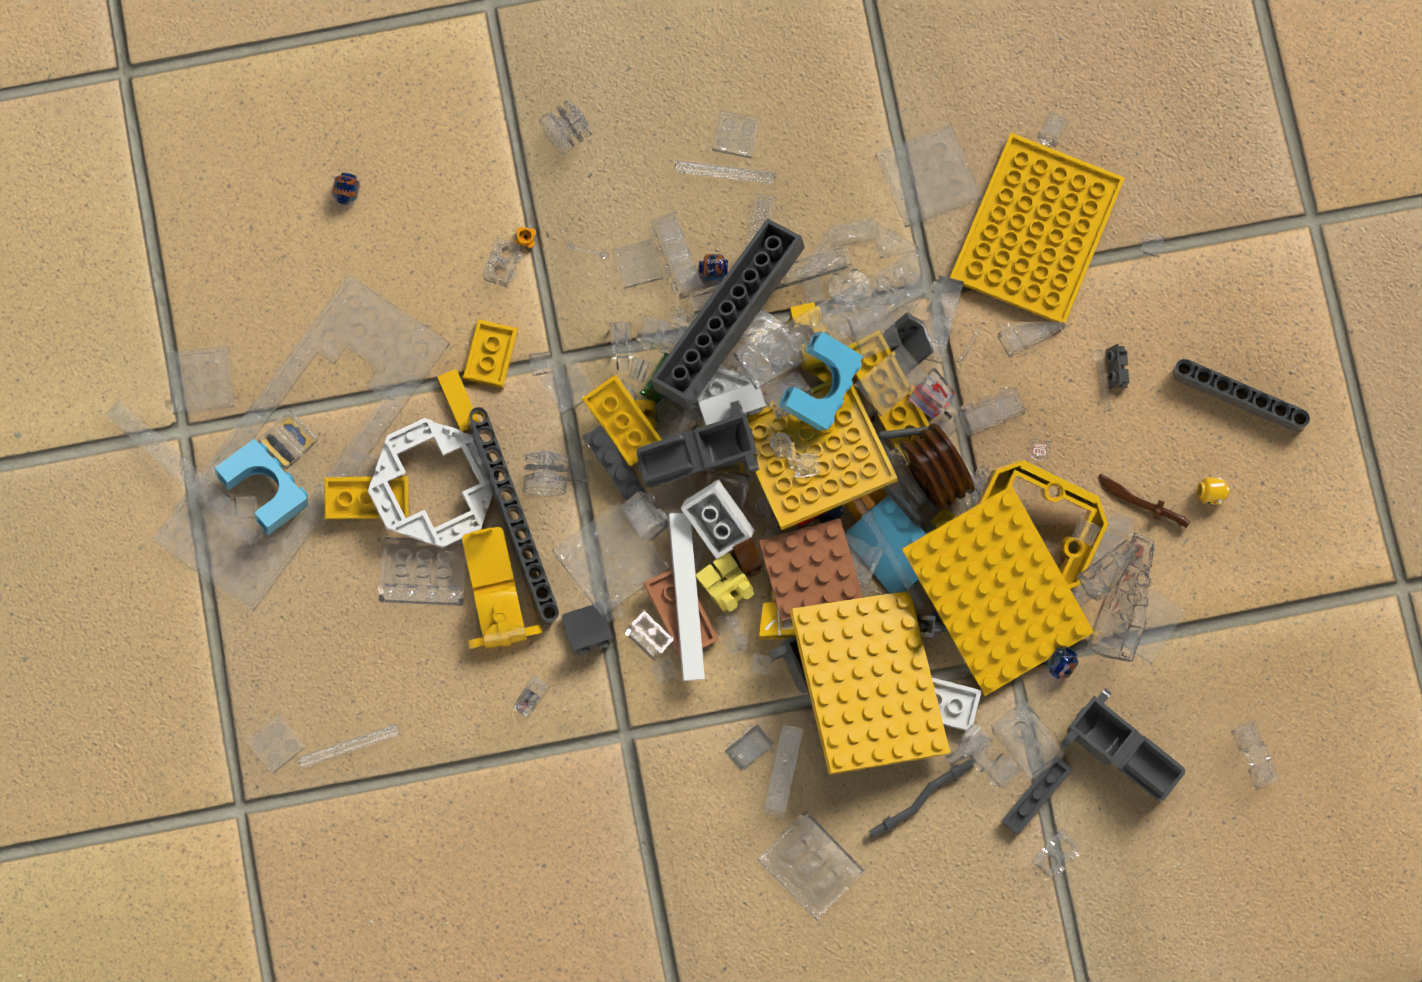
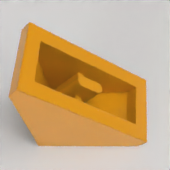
[845,487,889,522]

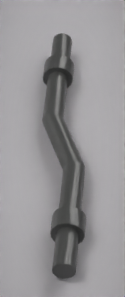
[869,757,977,838]

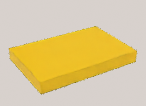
[463,319,518,389]

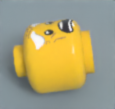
[1197,477,1230,505]

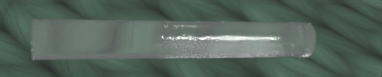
[1094,350,1111,412]

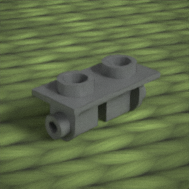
[1106,344,1130,389]

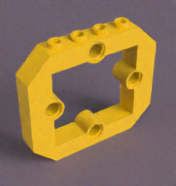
[975,460,1109,589]

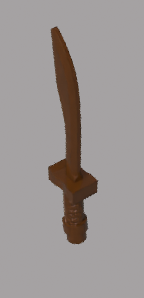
[1099,474,1191,529]

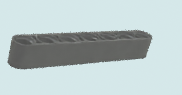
[1173,359,1310,432]

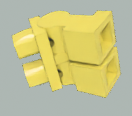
[696,552,754,612]

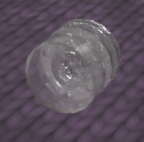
[539,100,592,155]
[523,451,568,497]

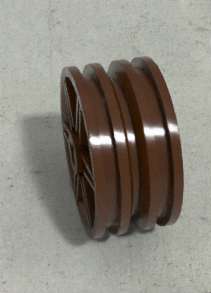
[900,423,975,511]

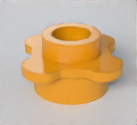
[515,227,537,248]

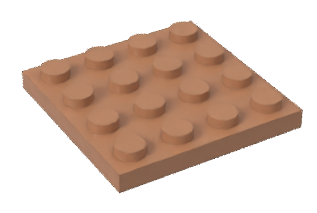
[759,518,863,622]

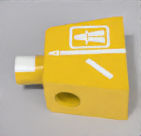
[759,591,795,640]

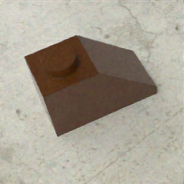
[732,537,763,577]

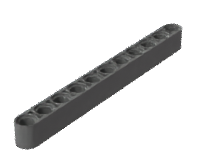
[467,407,559,625]

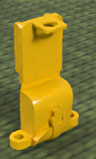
[462,527,543,649]

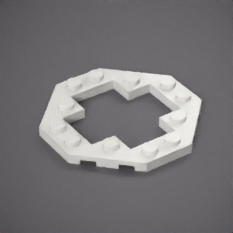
[368,418,499,548]

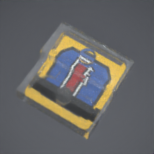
[258,410,318,470]

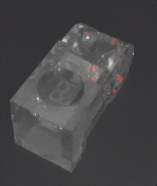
[513,675,551,718]

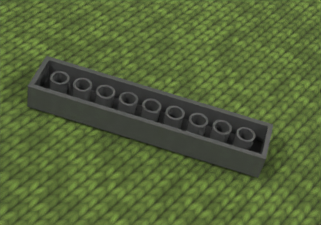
[651,218,805,409]

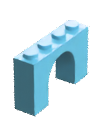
[778,331,863,431]
[215,438,308,535]

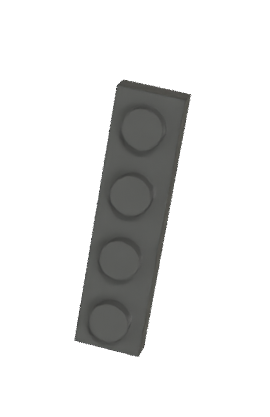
[583,424,646,505]
[1001,756,1072,835]

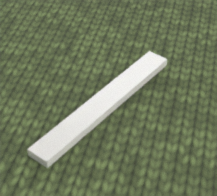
[668,513,705,681]

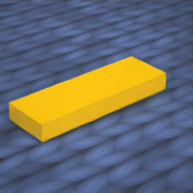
[437,369,480,433]

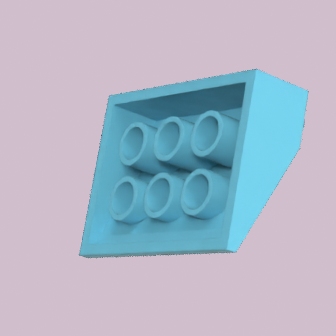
[844,493,926,594]

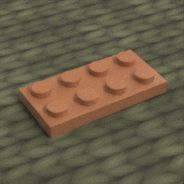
[643,569,719,659]

